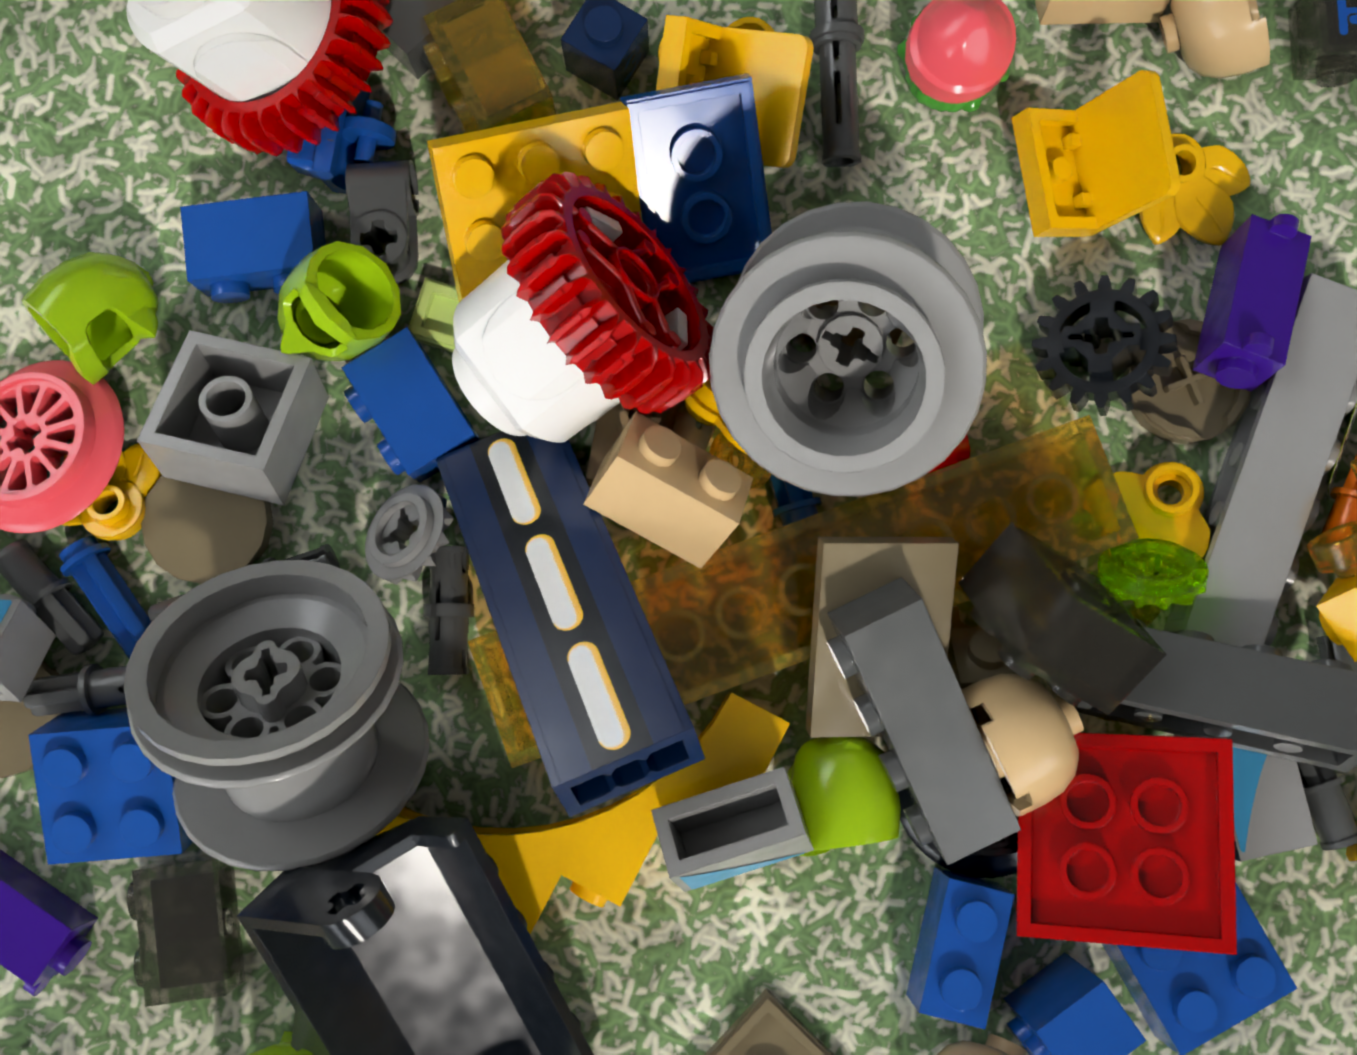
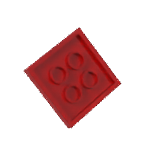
[1017,733,1237,955]

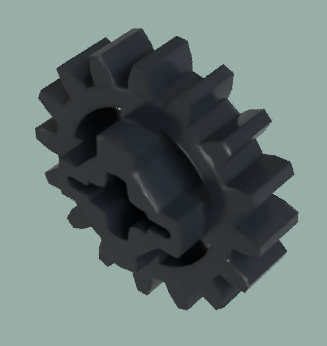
[1032,275,1178,416]

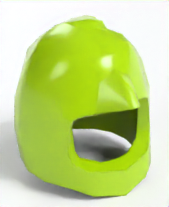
[277,241,401,362]
[21,252,159,385]
[788,737,901,857]

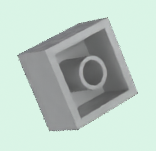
[137,330,329,506]

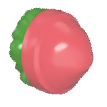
[897,0,1016,113]

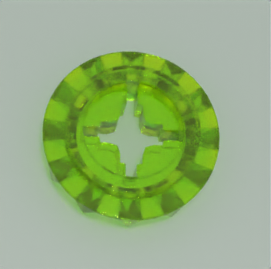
[1097,538,1209,611]

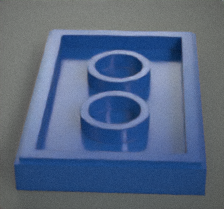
[620,73,772,283]

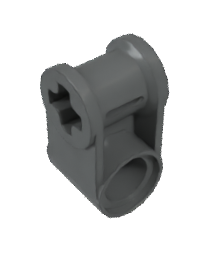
[345,159,419,285]

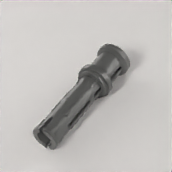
[809,0,865,167]

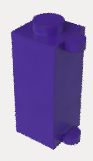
[1192,214,1312,392]
[0,849,98,997]

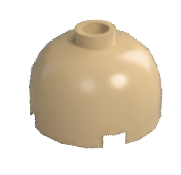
[1159,0,1270,79]
[961,674,1084,816]

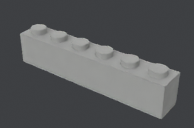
[1163,273,1357,647]

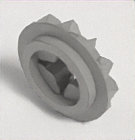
[365,484,454,585]

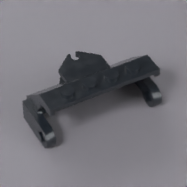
[237,816,594,1055]

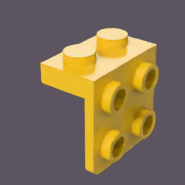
[656,15,814,168]
[1011,70,1181,237]

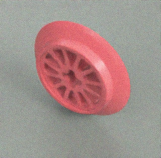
[0,360,124,533]

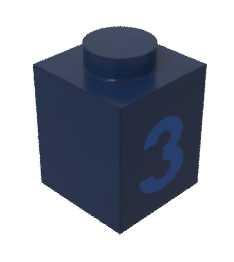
[561,0,649,101]

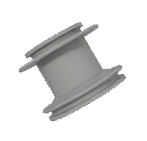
[709,201,987,496]
[123,560,430,871]

